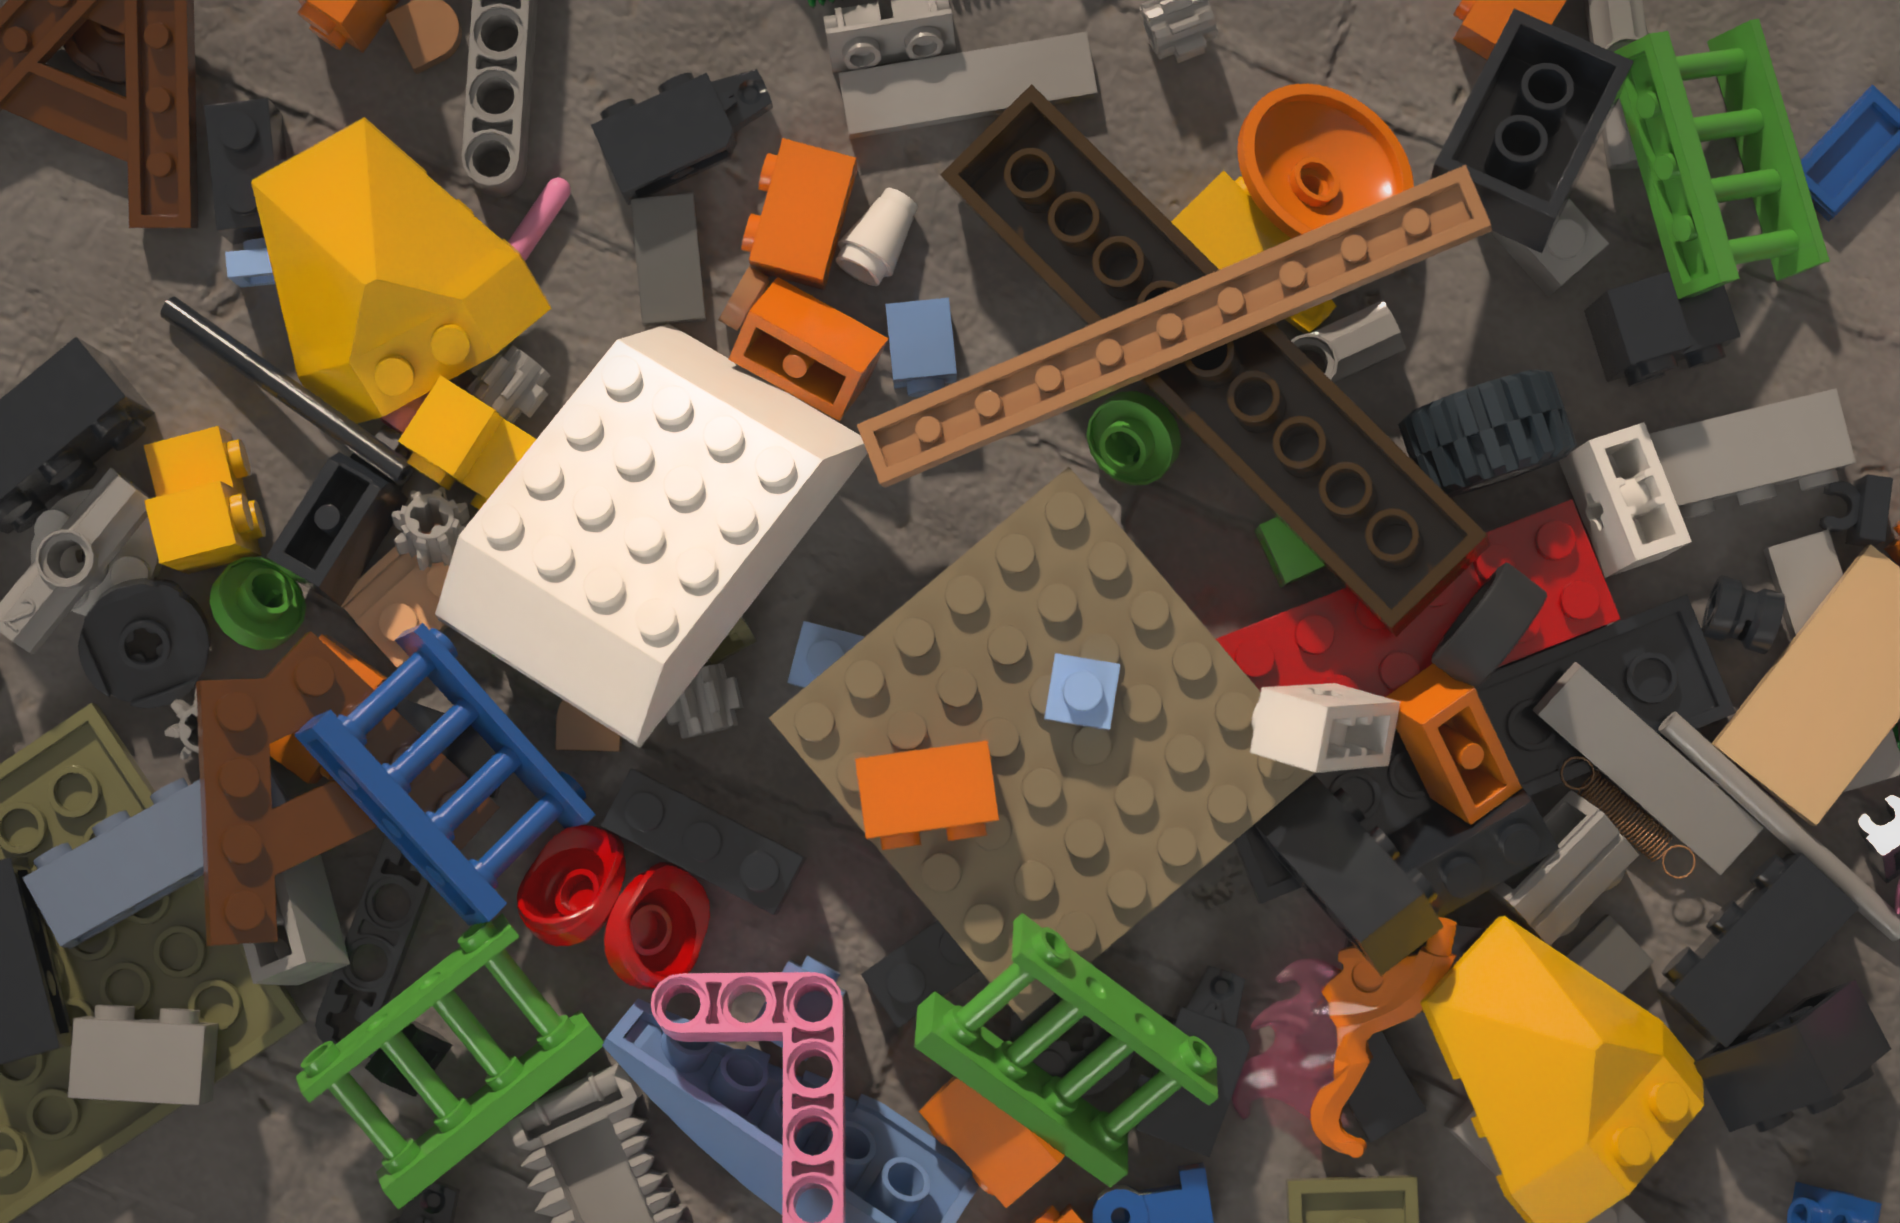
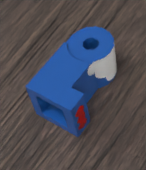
[1092,1162,1214,1223]

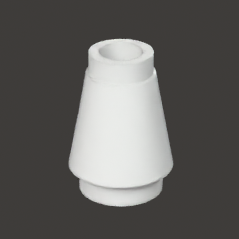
[836,188,918,286]

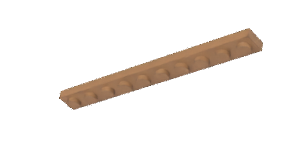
[857,165,1492,488]

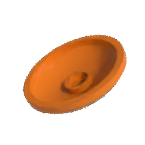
[1237,83,1414,239]

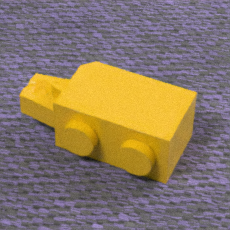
[1171,170,1336,334]

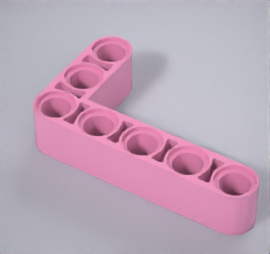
[651,972,846,1223]

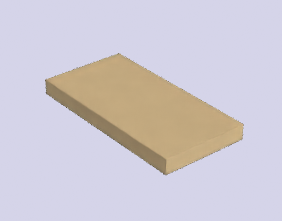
[1712,545,1900,826]

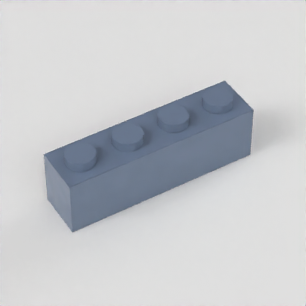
[23,767,289,949]

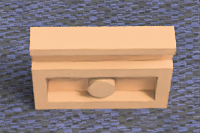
[341,523,449,668]

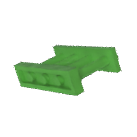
[1614,19,1830,300]
[296,913,604,1210]
[914,913,1218,1188]

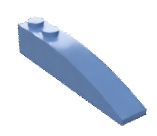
[602,998,979,1223]

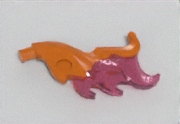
[1232,917,1457,1158]

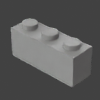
[1649,388,1856,520]

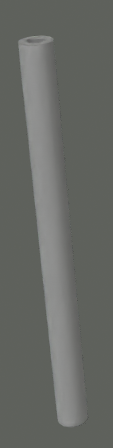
[1658,712,1900,942]

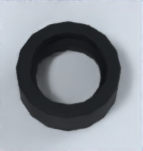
[1431,562,1547,690]

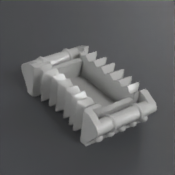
[507,1063,700,1223]

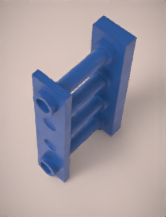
[294,623,596,926]

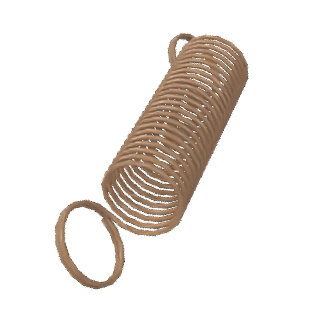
[1560,756,1696,879]

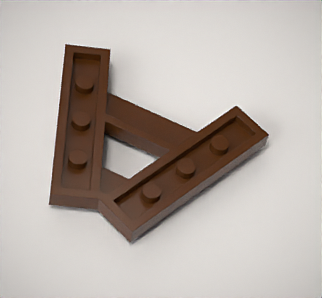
[0,0,198,228]
[196,631,500,946]

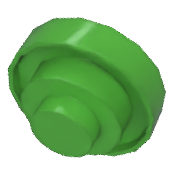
[1086,391,1181,485]
[209,557,306,650]

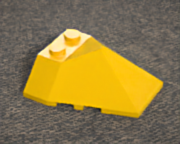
[251,117,551,424]
[1420,916,1704,1223]

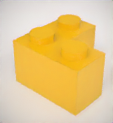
[398,375,537,510]
[143,426,266,574]

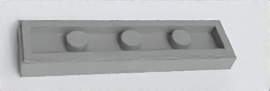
[838,31,1098,139]
[1763,530,1900,792]
[1532,662,1764,875]

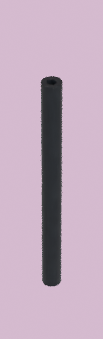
[160,297,415,485]

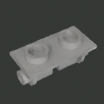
[823,0,956,73]

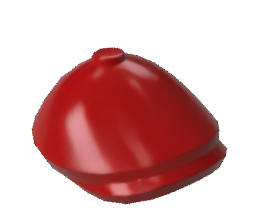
[517,825,626,946]
[604,862,710,990]

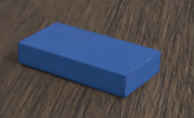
[1801,84,1900,222]

